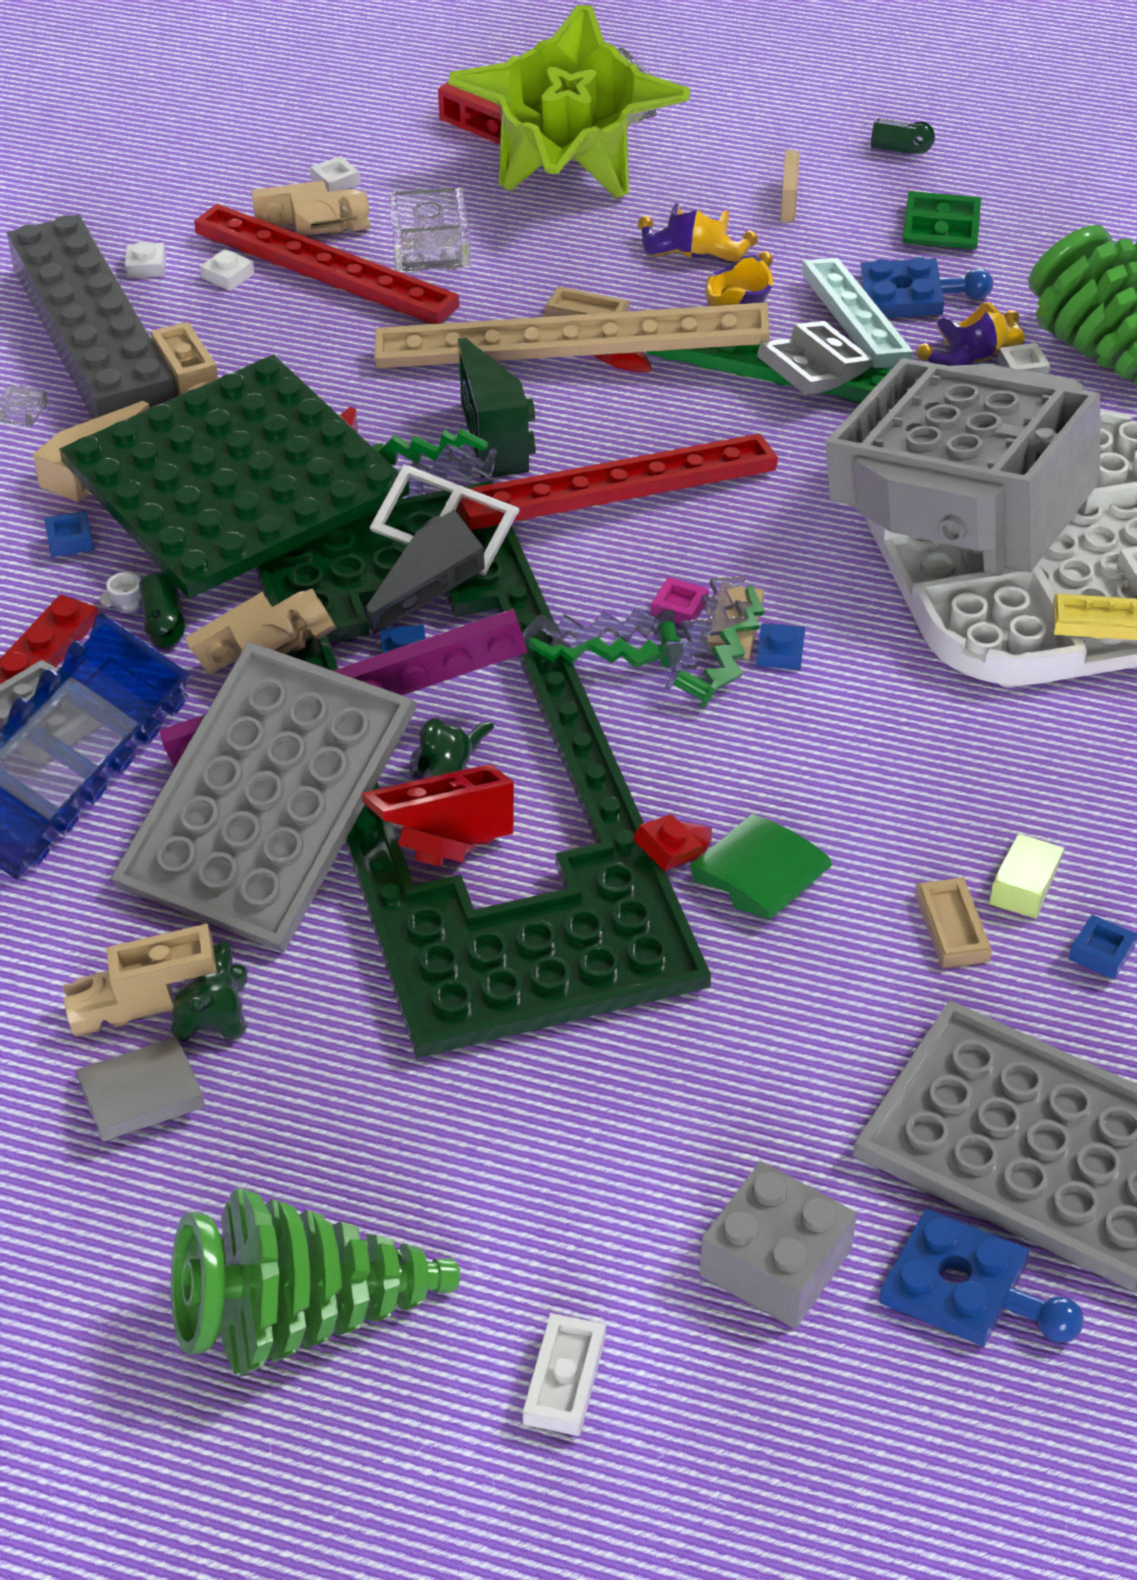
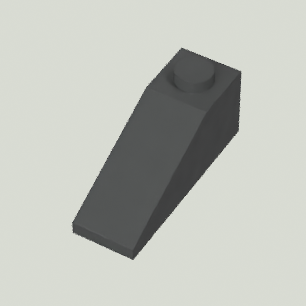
[366,510,485,635]

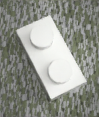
[522,1313,606,1436]

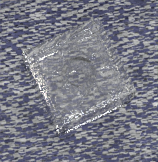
[388,187,471,273]

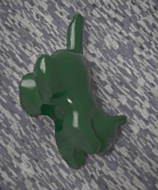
[410,718,494,779]
[171,940,248,1040]

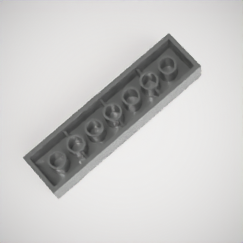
[7,214,177,419]

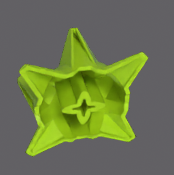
[448,5,691,198]

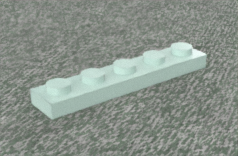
[801,258,913,370]

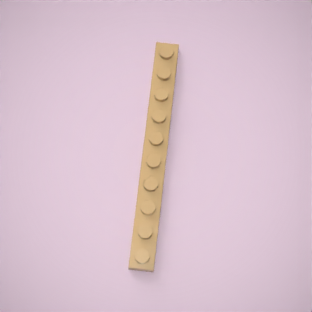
[375,302,770,369]

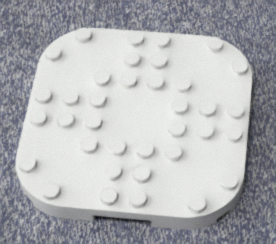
[866,411,1137,688]

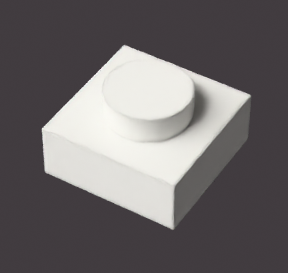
[310,156,361,192]
[125,241,166,278]
[200,249,254,291]
[997,343,1050,375]

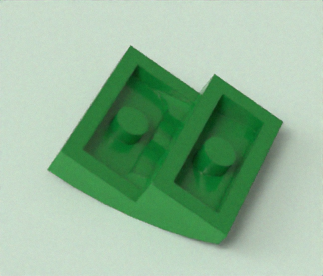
[902,191,982,250]
[690,814,832,919]

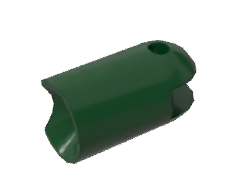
[871,118,935,154]
[138,573,185,648]

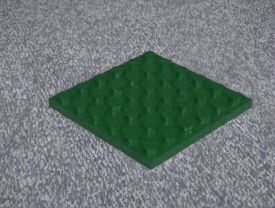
[59,354,410,599]

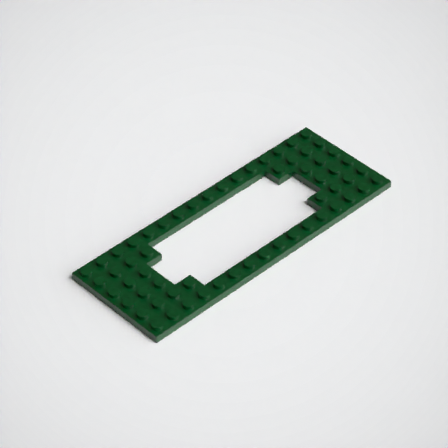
[256,481,711,1058]

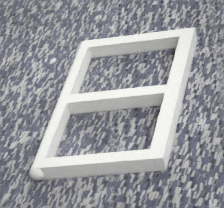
[370,464,520,576]

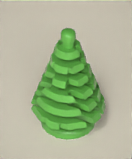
[1028,225,1137,387]
[171,1188,461,1376]

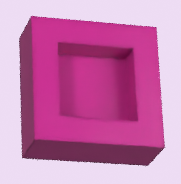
[651,577,709,628]

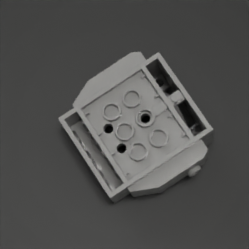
[826,358,1100,575]

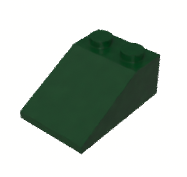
[458,338,536,478]

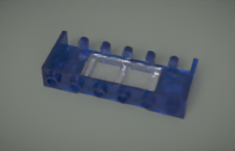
[0,612,190,880]

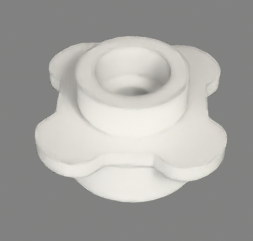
[100,572,142,613]

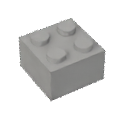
[700,1160,857,1330]

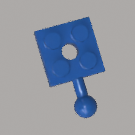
[861,257,993,318]
[880,1208,1084,1347]

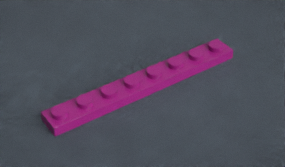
[159,609,527,768]

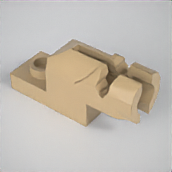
[251,180,371,236]
[151,322,218,396]
[185,588,336,675]
[62,923,217,1037]

